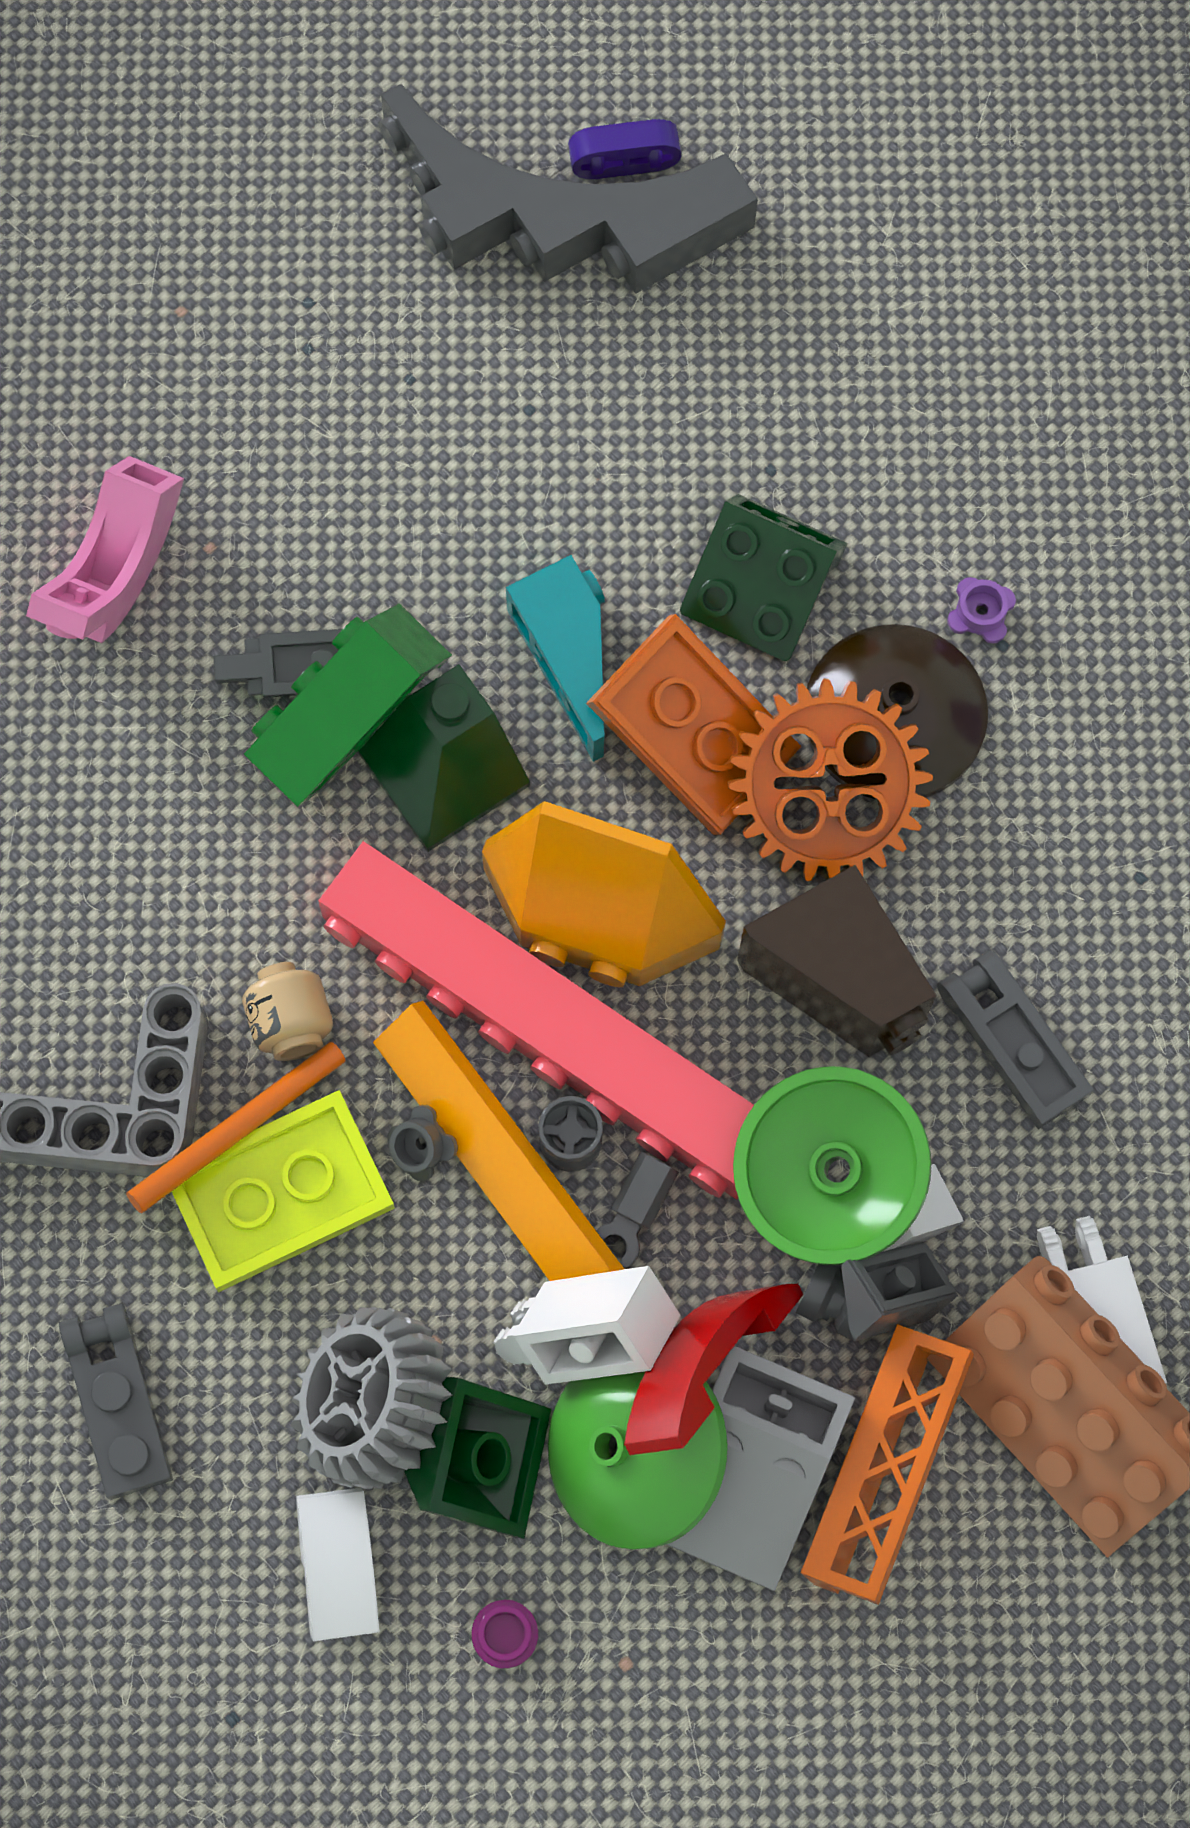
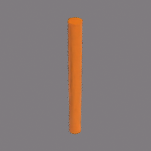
[126,1042,346,1214]

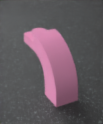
[26,456,184,643]

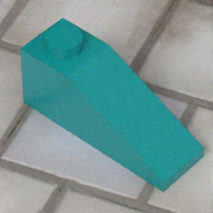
[506,555,605,762]

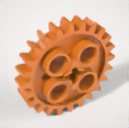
[728,678,933,881]

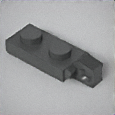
[213,629,342,698]

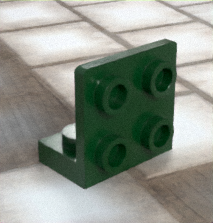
[680,494,848,661]

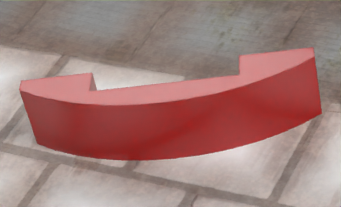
[624,1283,804,1455]

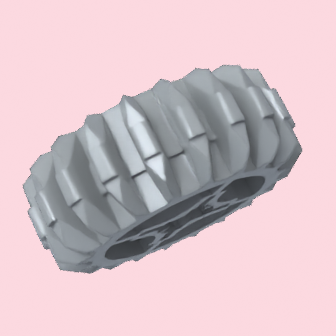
[290,1307,452,1489]

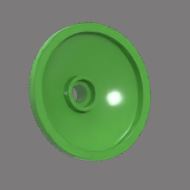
[733,1066,932,1265]
[548,1371,727,1549]

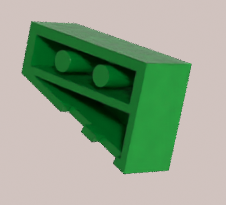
[244,603,452,807]

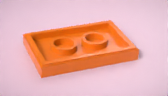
[586,614,802,835]

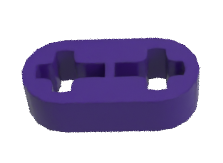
[568,119,682,179]

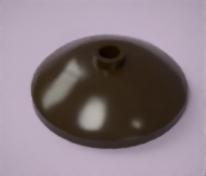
[806,624,988,799]

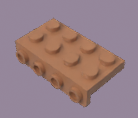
[926,1256,1190,1558]

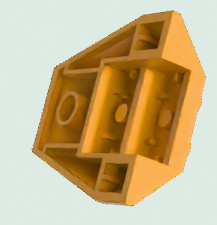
[482,801,726,988]

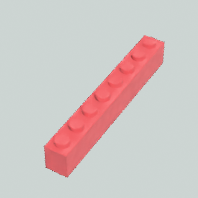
[318,841,754,1200]

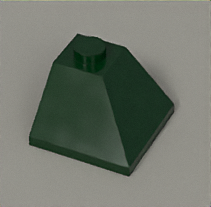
[359,664,530,852]
[405,1377,551,1539]

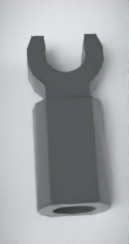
[596,1152,679,1269]

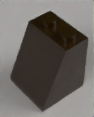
[737,865,937,1057]

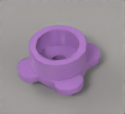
[947,577,1016,643]

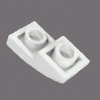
[296,1488,380,1641]

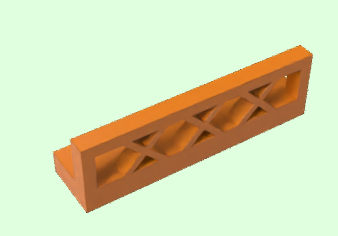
[801,1324,974,1605]

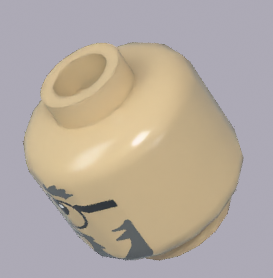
[242,962,333,1061]

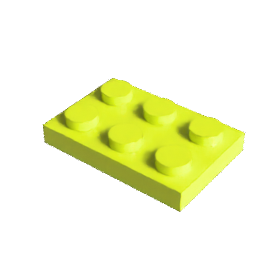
[172,1090,395,1293]

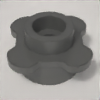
[388,1105,458,1181]

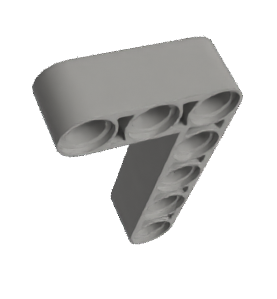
[0,983,208,1177]

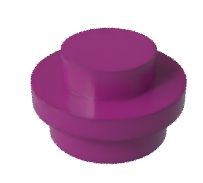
[471,1600,538,1669]

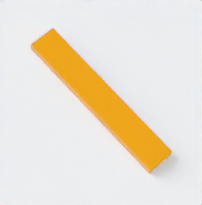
[373,1000,625,1281]

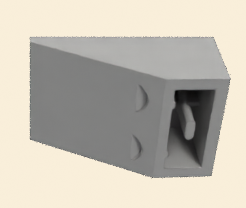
[666,1346,855,1591]

